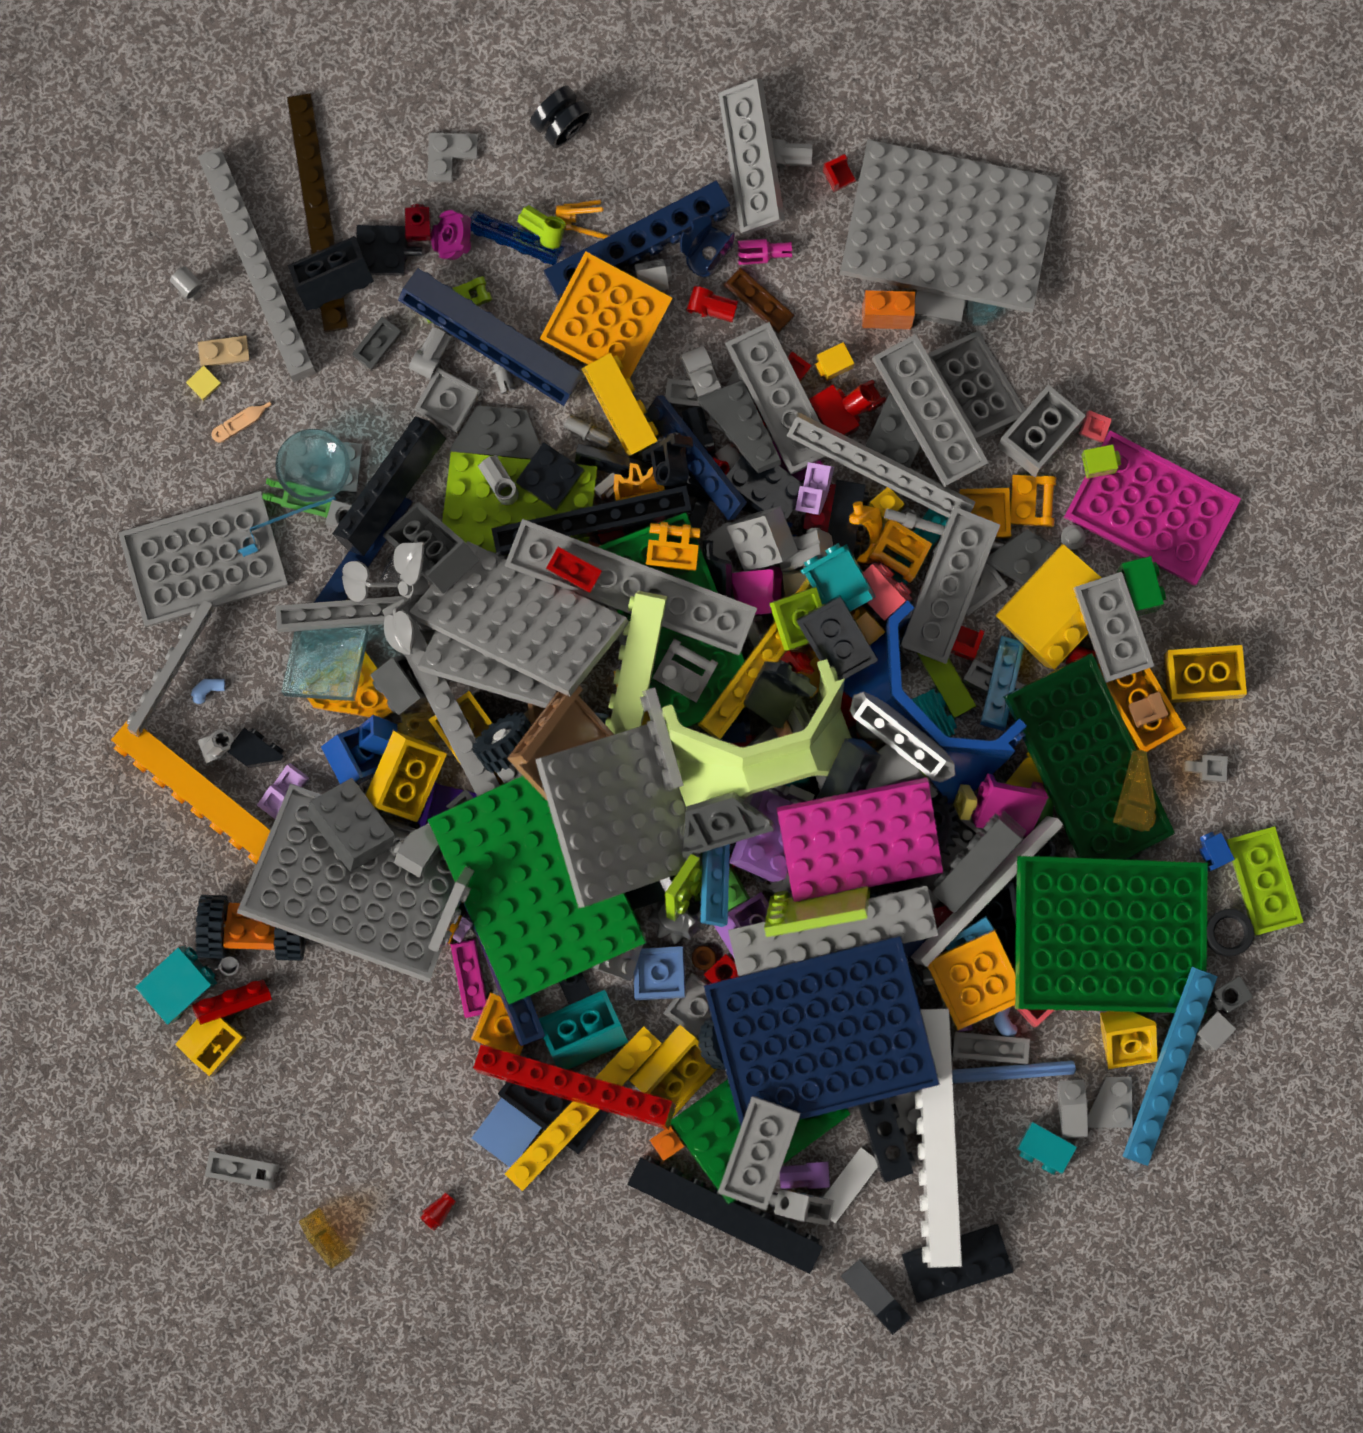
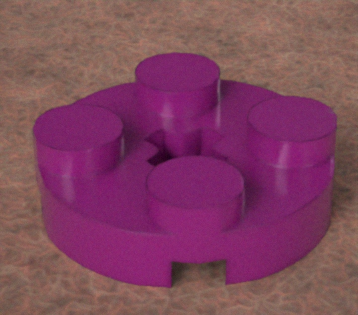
[431,210,471,260]

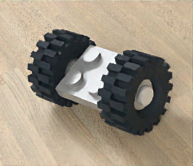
[472,712,532,784]

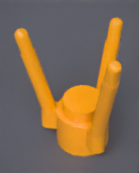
[556,200,610,239]

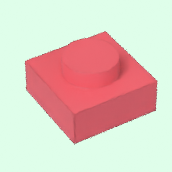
[1079,410,1112,443]

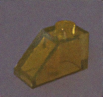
[298,1207,352,1269]

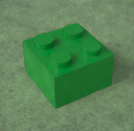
[1116,556,1166,616]

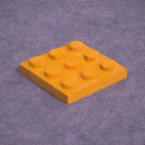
[928,929,1016,1030]

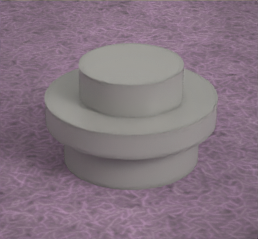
[1061,525,1086,550]

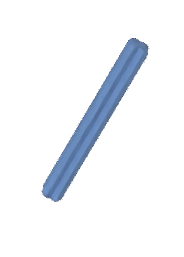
[952,1061,1076,1084]

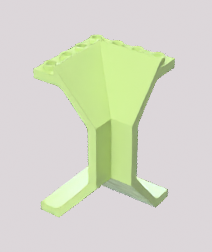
[662,659,852,809]

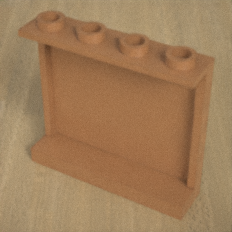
[507,686,614,800]

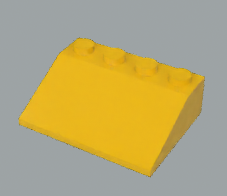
[995,544,1102,670]

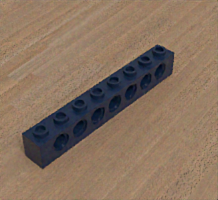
[544,180,730,301]

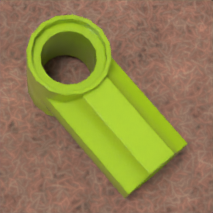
[517,205,566,249]

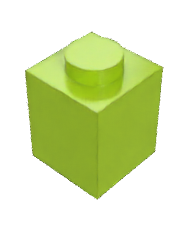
[1081,445,1121,479]

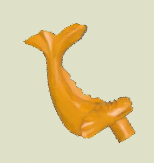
[849,501,882,564]

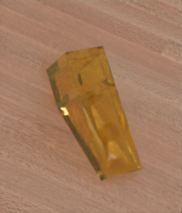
[1113,750,1156,831]

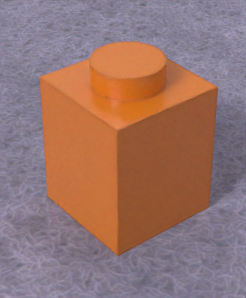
[650,1126,685,1161]

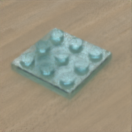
[281,628,369,701]

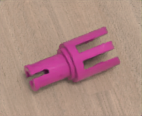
[737,239,792,265]

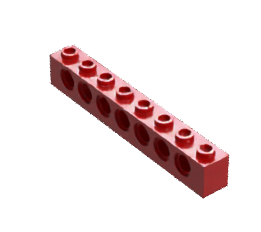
[473,1044,676,1130]

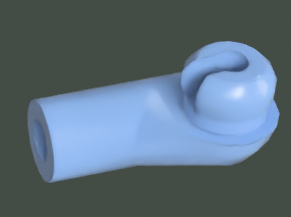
[191,679,225,704]
[994,1007,1017,1037]

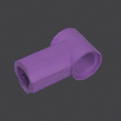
[780,1162,830,1189]

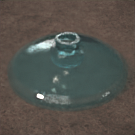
[275,429,350,503]

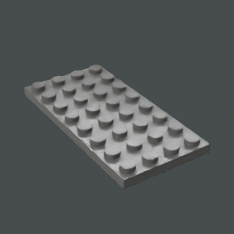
[409,542,629,697]

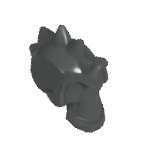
[648,900,706,944]

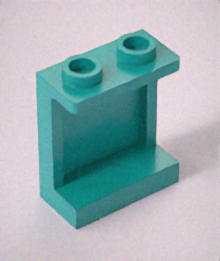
[800,544,876,611]
[135,946,217,1025]

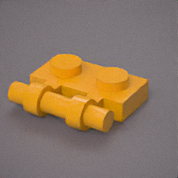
[646,522,700,571]

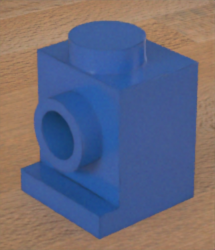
[1199,831,1235,872]

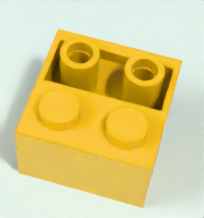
[175,1018,247,1077]

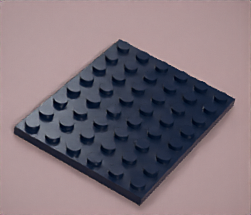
[704,935,940,1127]

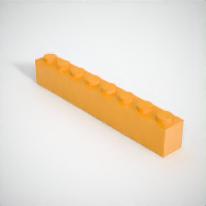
[111,721,271,864]

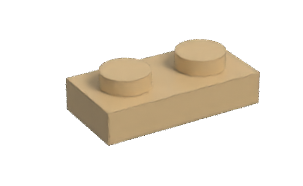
[198,336,250,367]

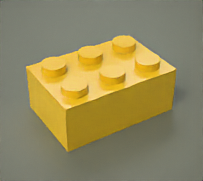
[1164,645,1247,703]
[365,731,447,822]

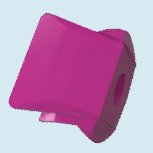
[732,566,783,615]

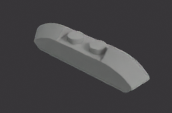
[850,692,955,782]

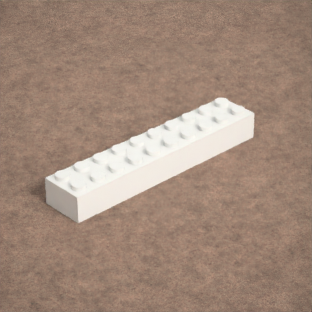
[915,1009,962,1268]

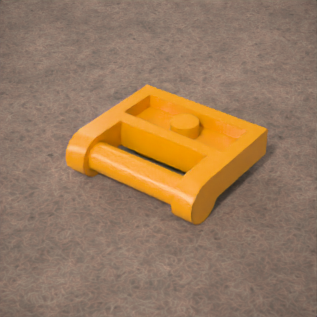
[1010,475,1057,527]
[868,519,932,583]

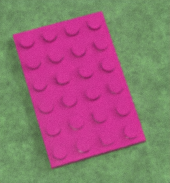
[1064,430,1241,586]
[776,778,943,902]

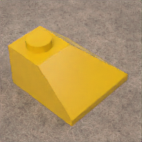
[1100,1011,1158,1069]

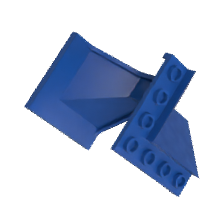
[843,601,1026,810]

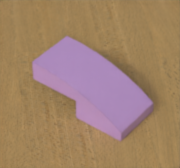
[795,462,834,515]
[257,763,309,819]

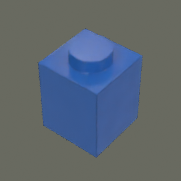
[359,715,398,756]

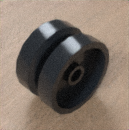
[530,85,592,148]

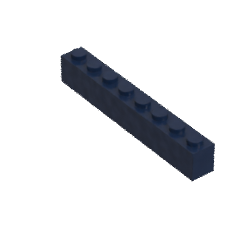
[398,268,584,406]

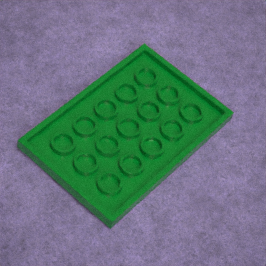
[670,1079,851,1205]

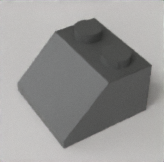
[370,655,428,715]

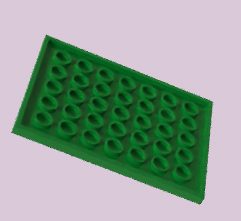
[428,776,647,1004]
[1015,856,1208,1014]

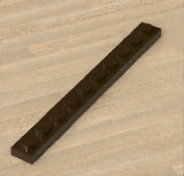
[287,93,349,333]

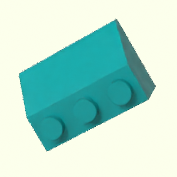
[539,989,628,1070]

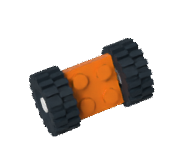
[195,895,306,961]

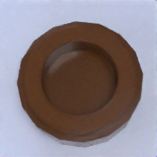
[691,945,716,971]

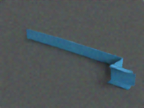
[238,497,337,557]

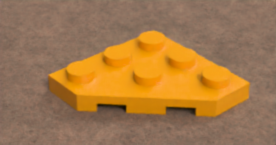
[299,645,394,719]

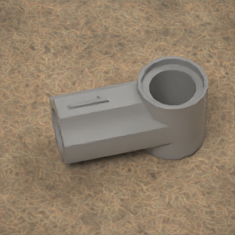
[772,139,812,168]
[170,266,203,301]
[409,327,452,380]
[478,455,519,505]
[198,729,234,765]

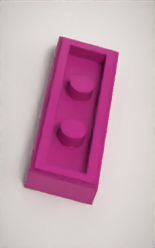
[450,939,487,1018]

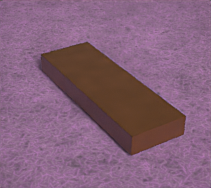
[724,267,795,334]

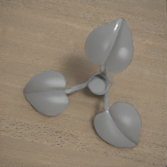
[342,542,428,655]

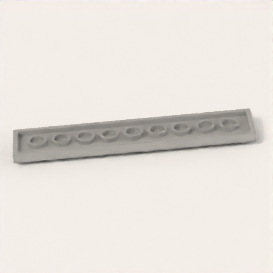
[504,519,757,656]

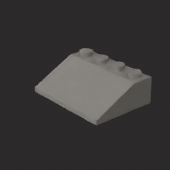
[927,331,1026,443]

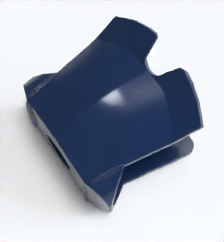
[680,215,735,278]

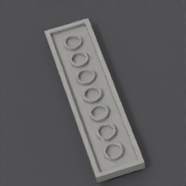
[728,886,938,977]

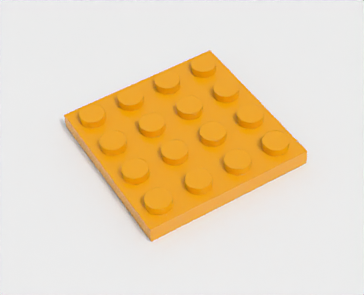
[540,251,672,379]

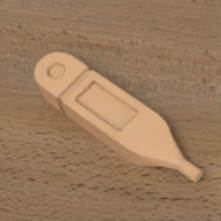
[212,402,271,443]

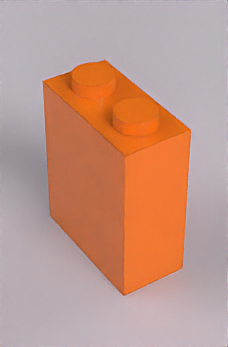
[862,290,915,329]

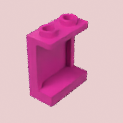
[971,773,1048,837]

